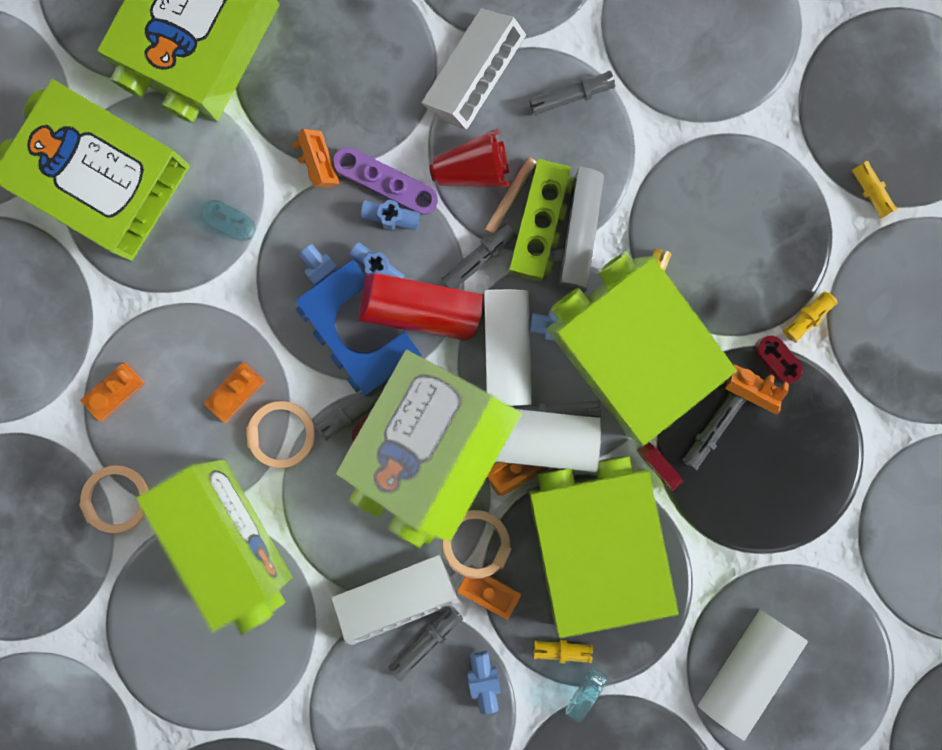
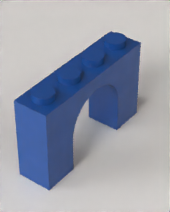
[295,259,422,395]

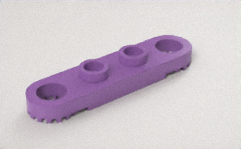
[333,147,438,215]

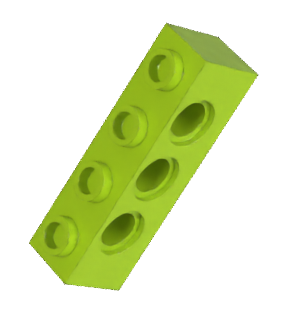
[508,159,574,282]

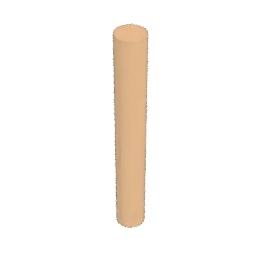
[484,157,537,235]

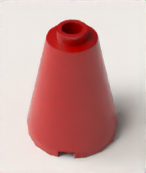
[429,129,510,188]

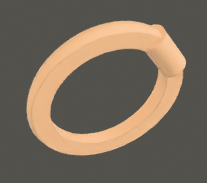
[246,401,315,469]
[79,465,149,534]
[442,510,512,579]

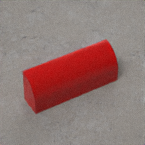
[358,272,484,341]

